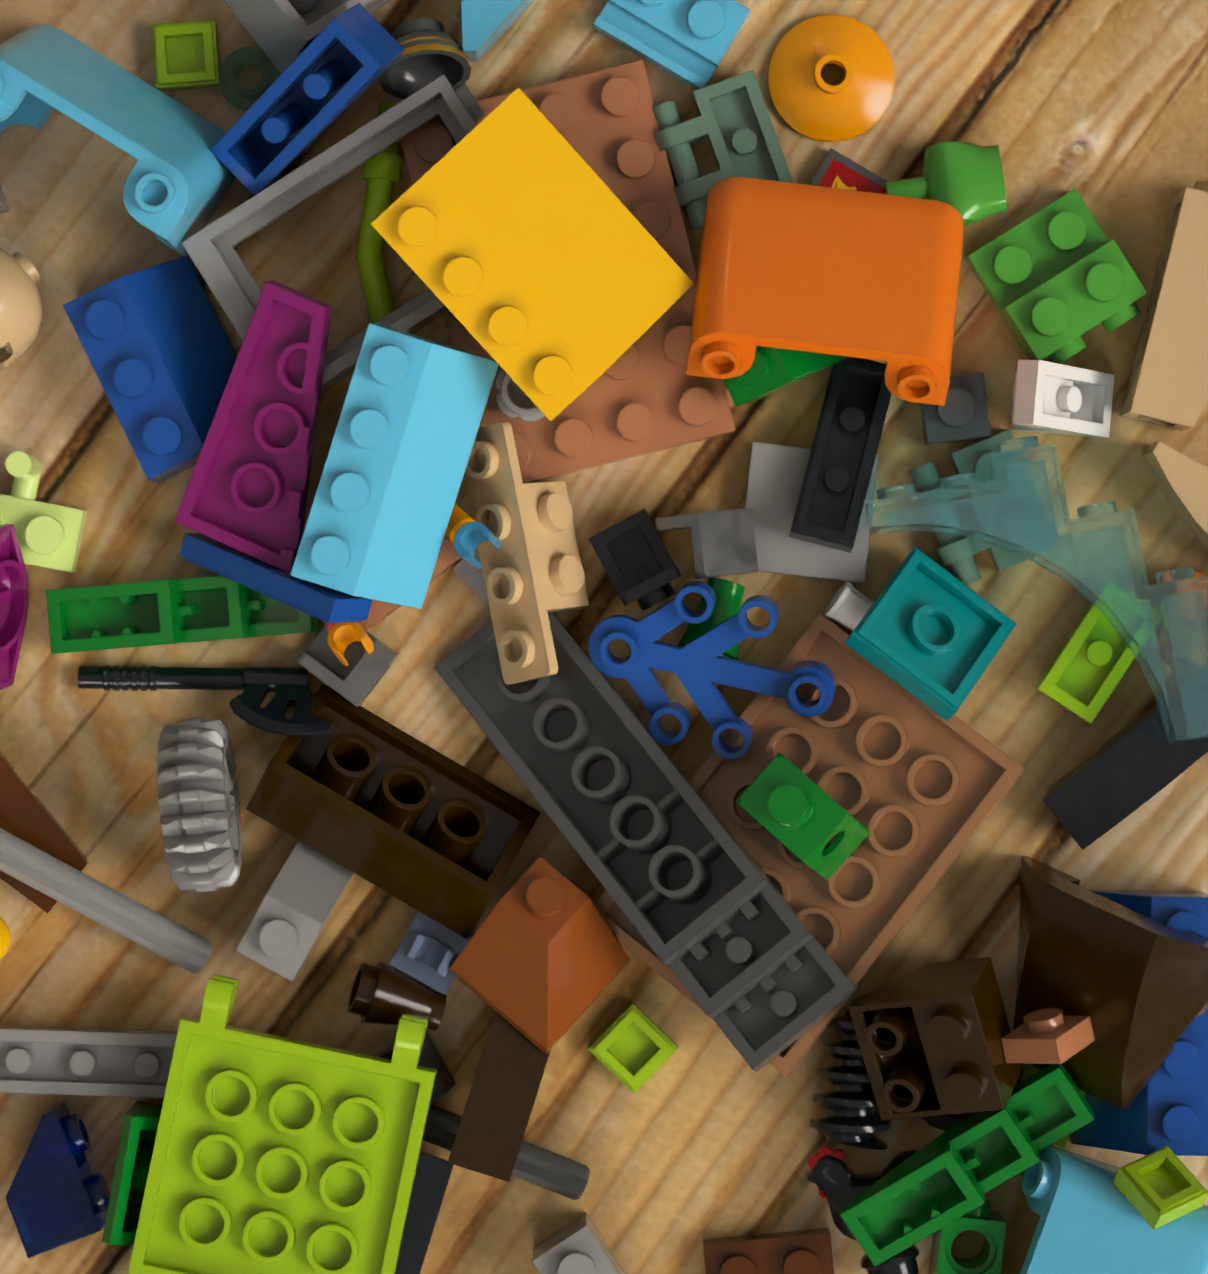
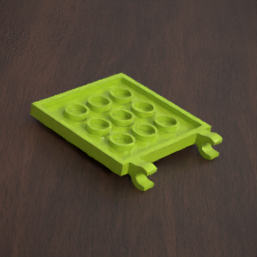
[128,974,437,1274]

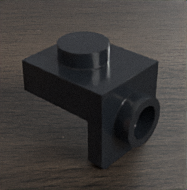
[589,509,682,611]

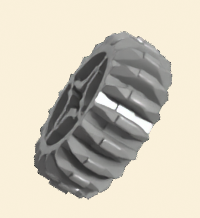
[157,718,243,893]

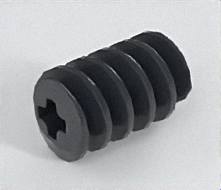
[809,1011,892,1150]

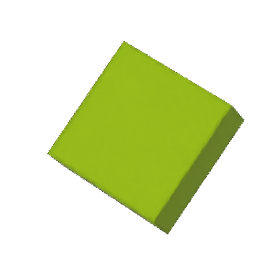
[151,20,222,91]
[588,1001,678,1093]
[1113,1146,1208,1230]

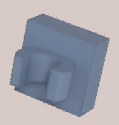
[389,911,473,995]

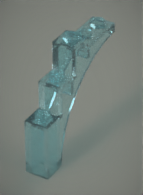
[865,436,1208,744]

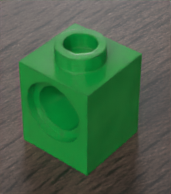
[928,1200,1007,1274]

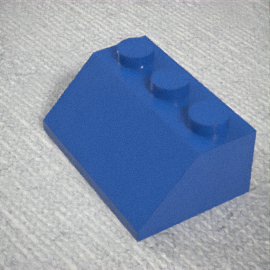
[63,256,237,483]

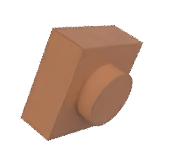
[1001,1008,1095,1064]

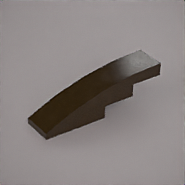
[448,1011,551,1182]

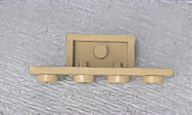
[464,422,589,685]

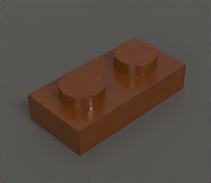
[703,1228,834,1274]

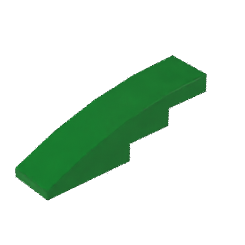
[46,575,318,654]
[840,1064,1094,1267]

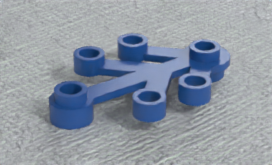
[588,581,837,759]

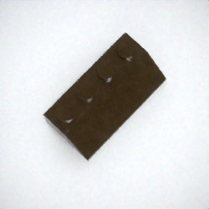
[246,683,541,939]

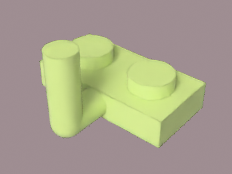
[0,451,87,573]

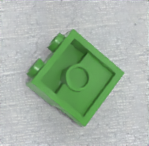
[965,188,1147,364]

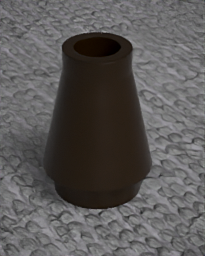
[348,961,447,1031]

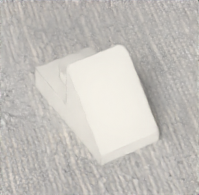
[1011,360,1115,438]

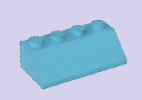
[290,322,499,609]

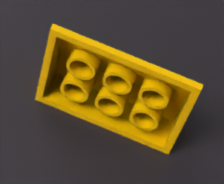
[371,87,694,421]

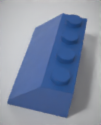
[1071,890,1208,1156]

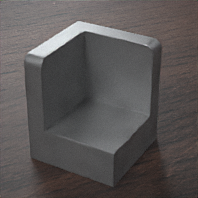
[655,508,759,579]
[295,626,399,707]

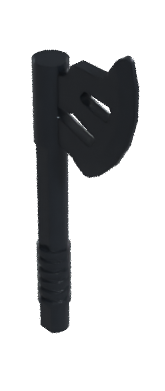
[78,665,330,736]

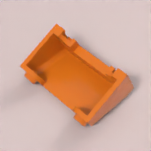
[686,177,963,406]

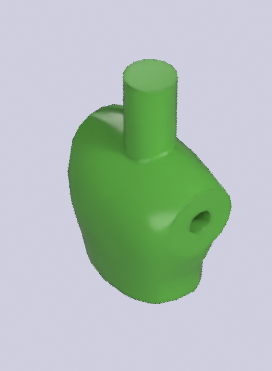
[885,141,1007,227]

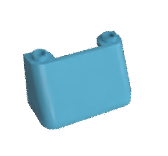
[0,25,236,256]
[1020,1145,1208,1274]

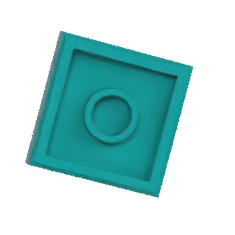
[844,547,1016,721]

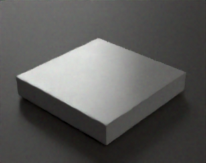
[744,442,879,583]

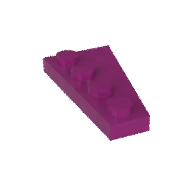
[174,280,332,574]

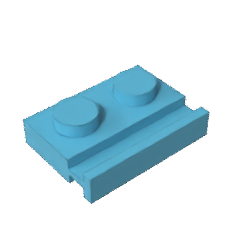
[593,0,750,90]

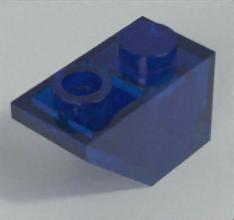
[5,1101,111,1258]

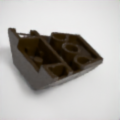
[1013,856,1208,1110]

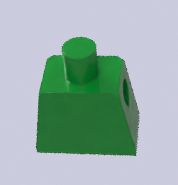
[736,751,871,880]

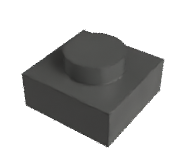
[920,373,991,445]

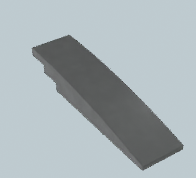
[434,612,858,1072]

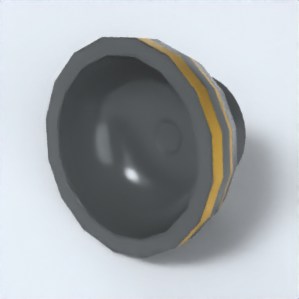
[379,17,471,99]

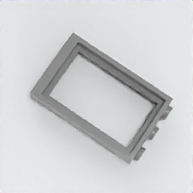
[182,74,485,393]

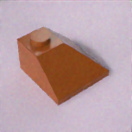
[449,856,630,1054]

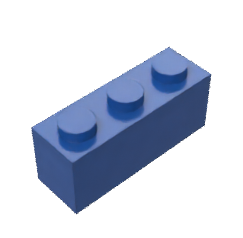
[210,3,404,196]

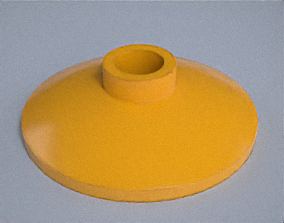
[768,15,895,142]

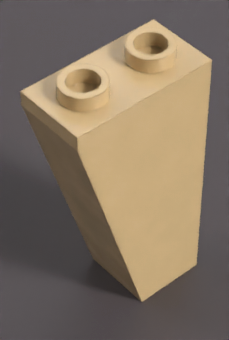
[1120,181,1208,431]

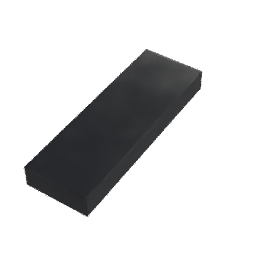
[789,357,892,553]

